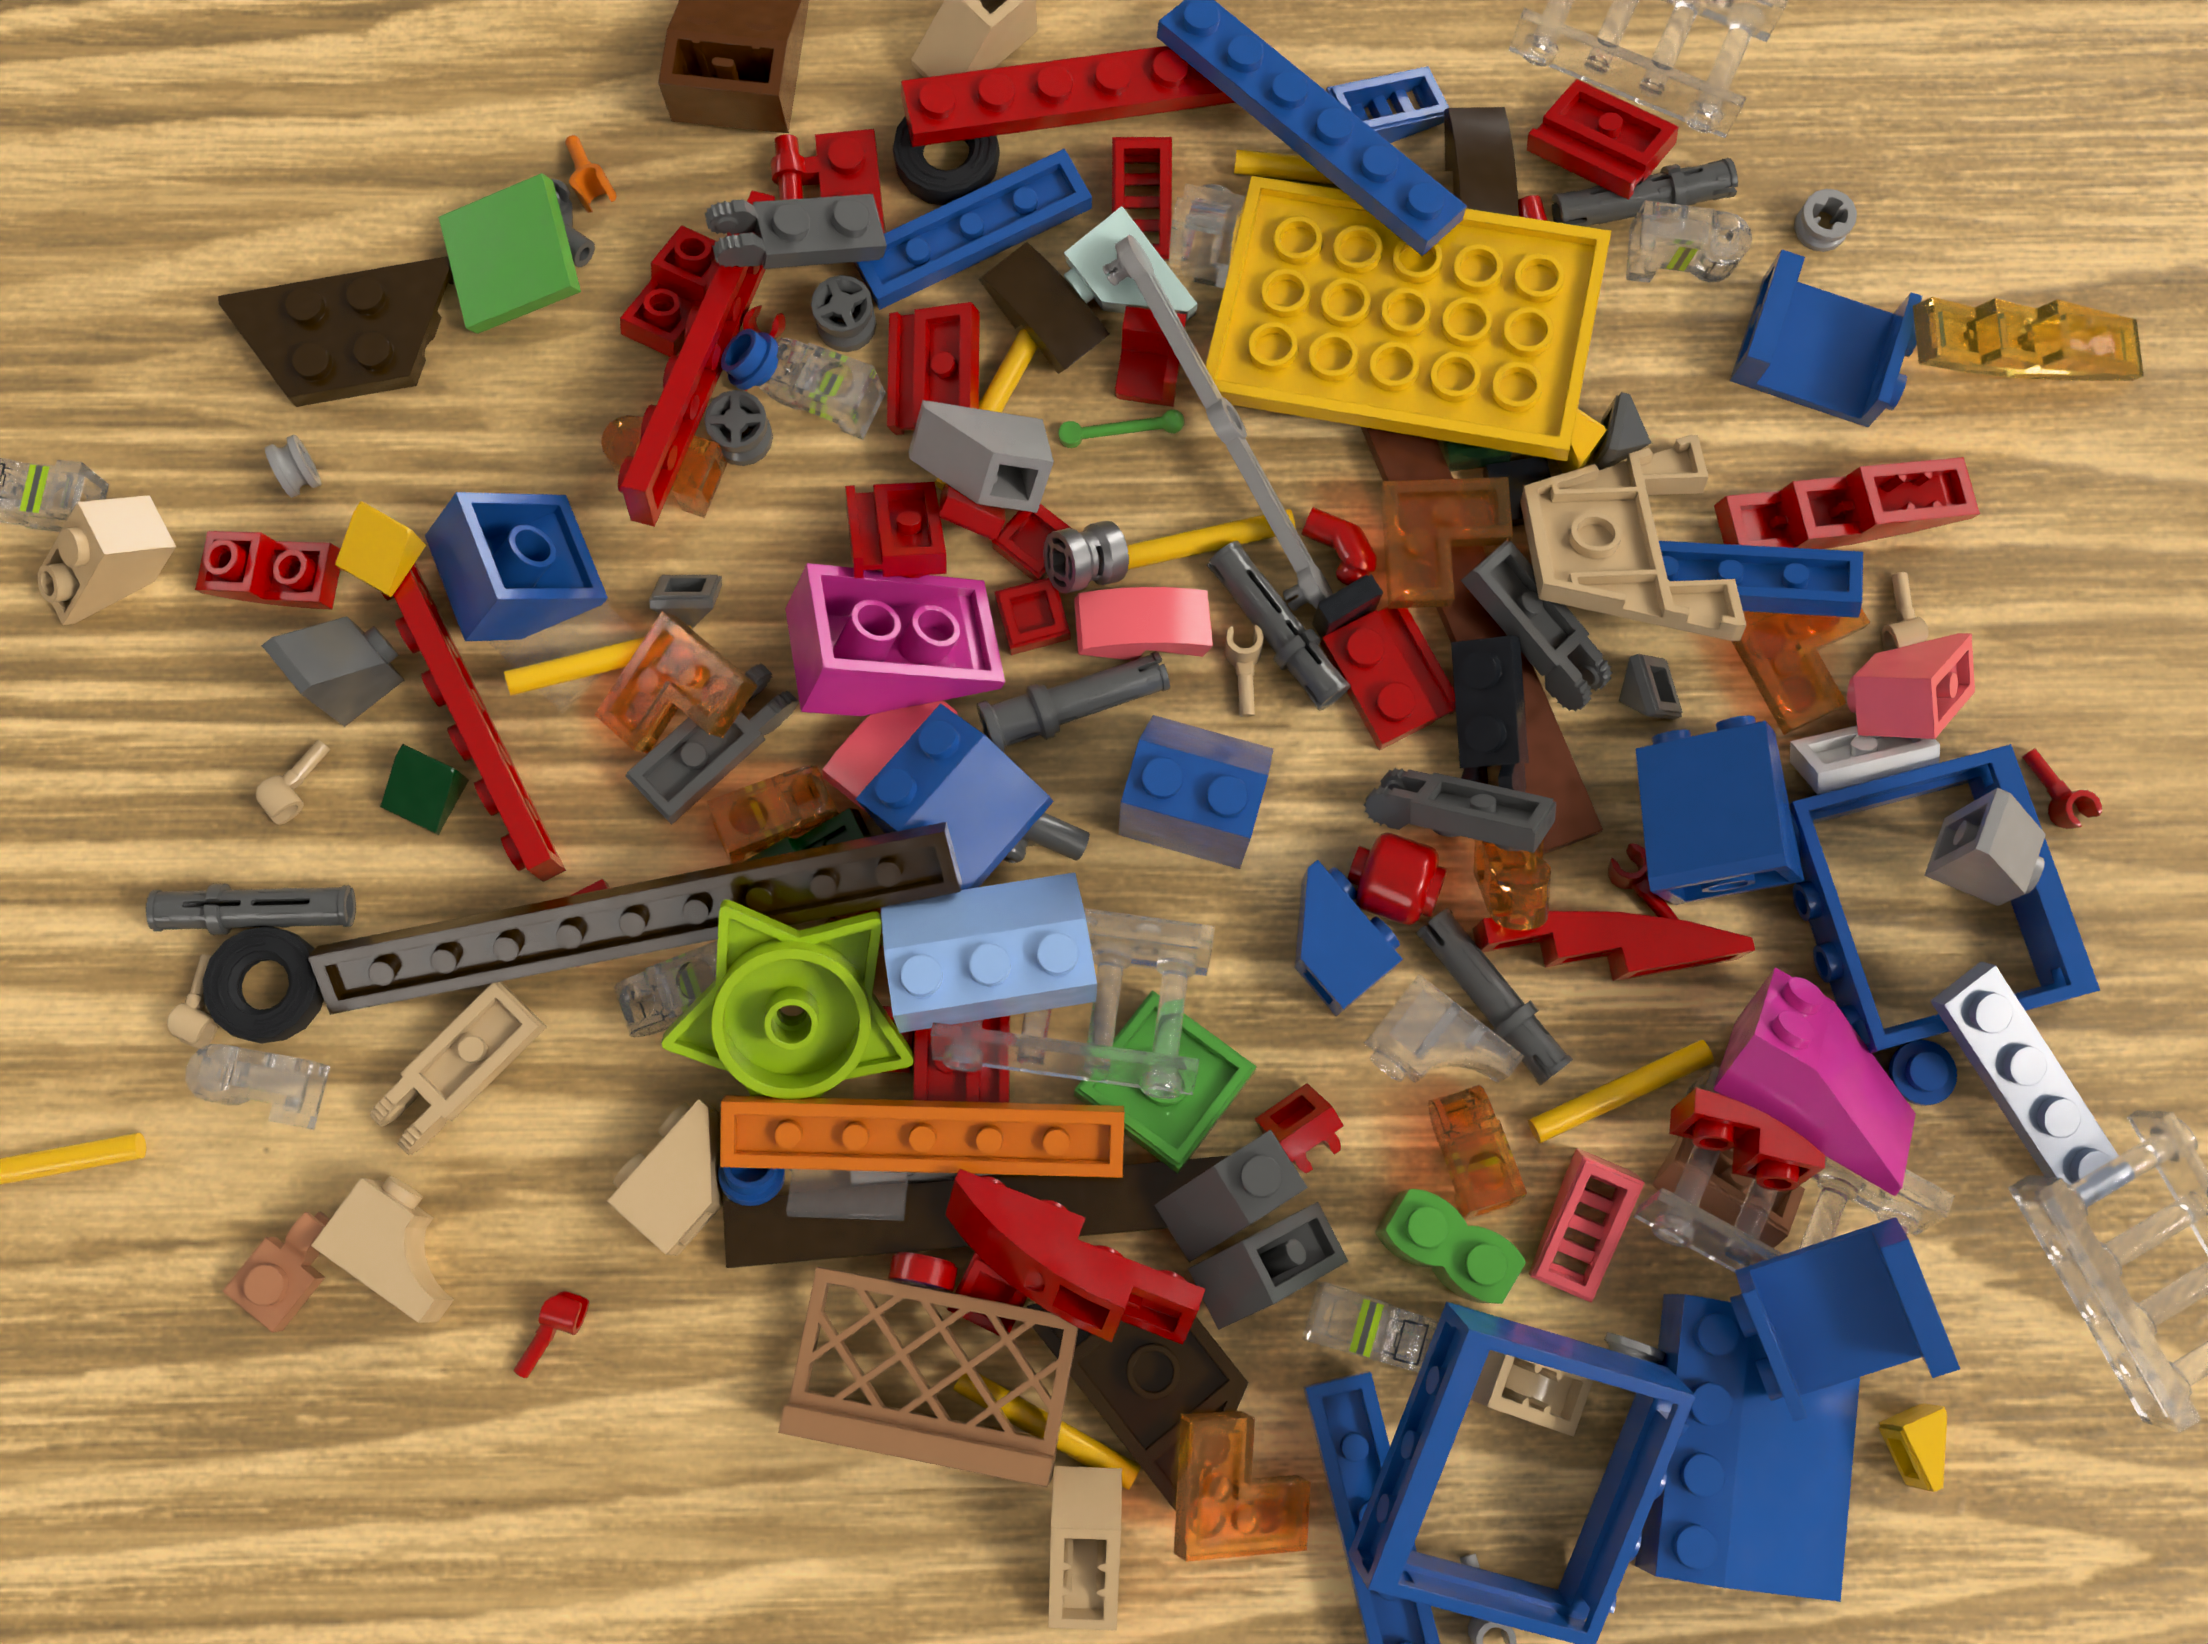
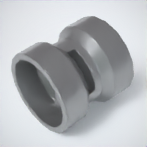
[1043,521,1129,593]

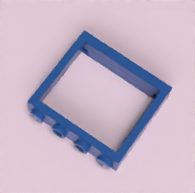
[1789,744,2100,1053]
[1349,1302,1696,1644]

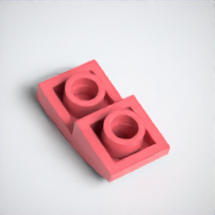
[1074,587,1213,661]
[822,700,957,812]

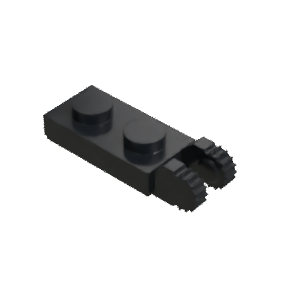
[1451,635,1529,793]

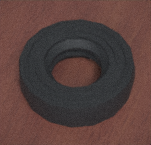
[892,116,1000,206]
[203,926,324,1044]

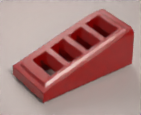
[1112,137,1172,261]

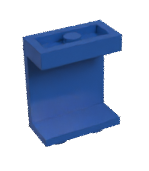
[1730,249,1923,427]
[1730,1217,1960,1422]

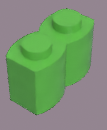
[1375,1189,1526,1304]

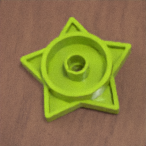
[661,899,914,1099]

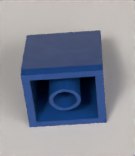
[1118,715,1273,869]
[1636,715,1804,905]

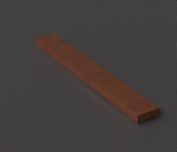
[1361,427,1603,856]

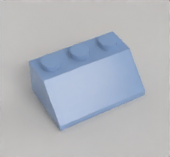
[881,872,1097,1033]

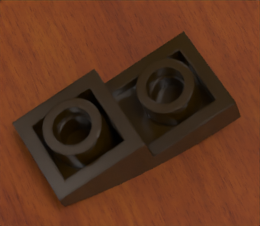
[1444,107,1519,217]
[978,242,1110,374]

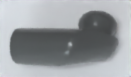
[1003,813,1090,864]

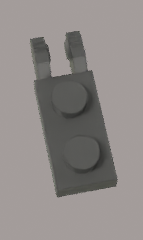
[705,194,887,269]
[1461,540,1613,712]
[625,663,799,825]
[1363,768,1557,853]

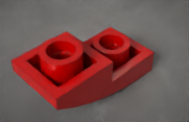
[620,225,718,357]
[195,531,340,610]
[1669,1088,1825,1191]

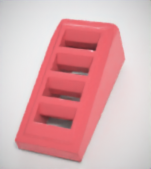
[1529,1148,1645,1303]

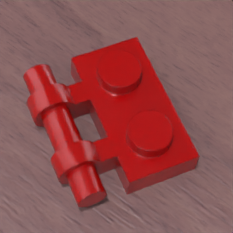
[770,129,886,234]

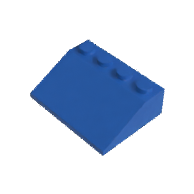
[1635,1294,1860,1602]

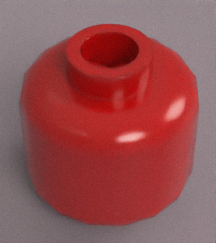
[1347,832,1447,926]

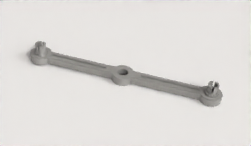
[1103,235,1333,611]

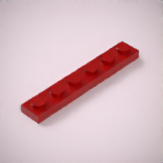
[901,46,1236,147]
[618,190,775,527]
[381,563,566,882]

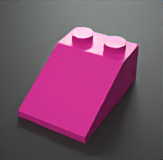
[785,563,1005,716]
[1713,967,1916,1196]

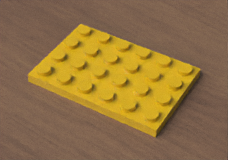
[1206,176,1612,461]

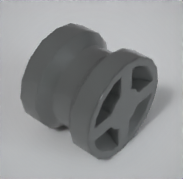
[811,275,877,352]
[704,390,773,466]

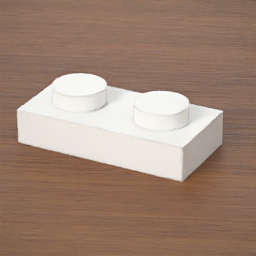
[1790,725,1940,795]

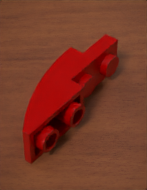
[945,1169,1205,1345]

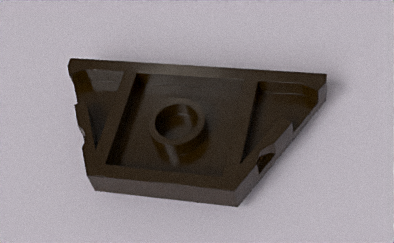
[218,256,455,407]
[1027,1303,1249,1522]

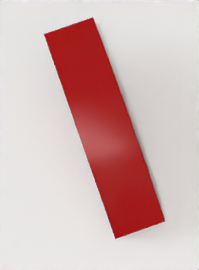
[1714,457,1980,549]
[1472,911,1755,982]

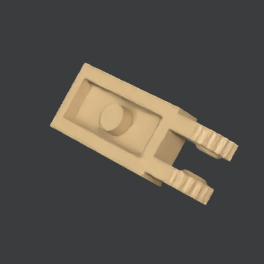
[370,981,547,1155]

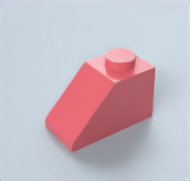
[1847,633,1975,739]

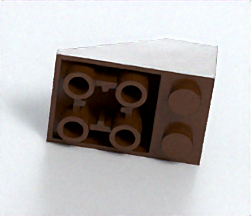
[658,0,809,134]

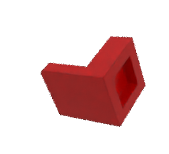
[1115,306,1187,407]

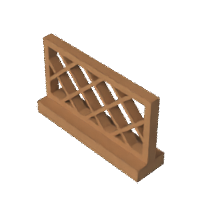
[778,1267,1079,1487]

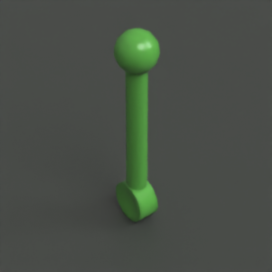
[1058,409,1185,448]

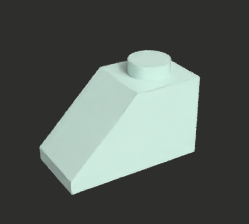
[1063,206,1197,321]

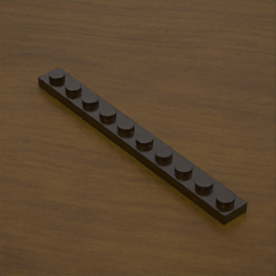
[308,822,962,1015]

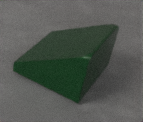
[380,744,469,835]

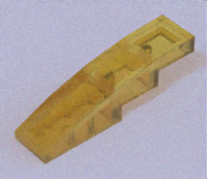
[1913,297,2144,381]

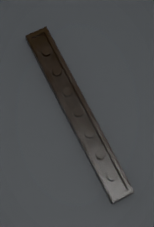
[723,1155,1230,1268]

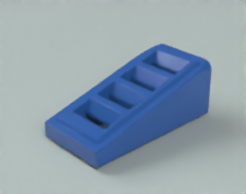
[1325,66,1449,143]

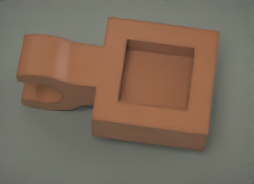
[223,1212,330,1333]

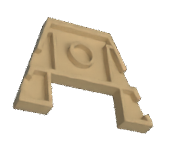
[1520,435,1747,641]

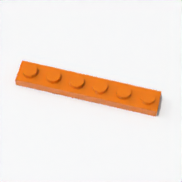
[720,1095,1125,1178]

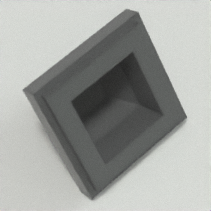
[1592,392,1651,470]
[649,575,722,629]
[1619,654,1683,720]

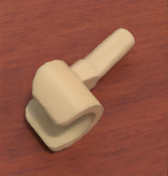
[1881,572,1929,651]
[1224,625,1264,717]
[256,740,330,825]
[167,954,218,1050]

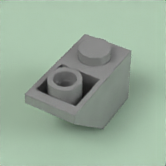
[908,400,1054,513]

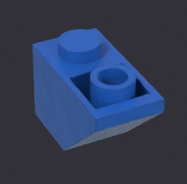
[1295,860,1403,1016]

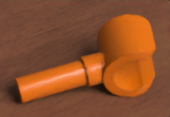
[565,135,616,213]

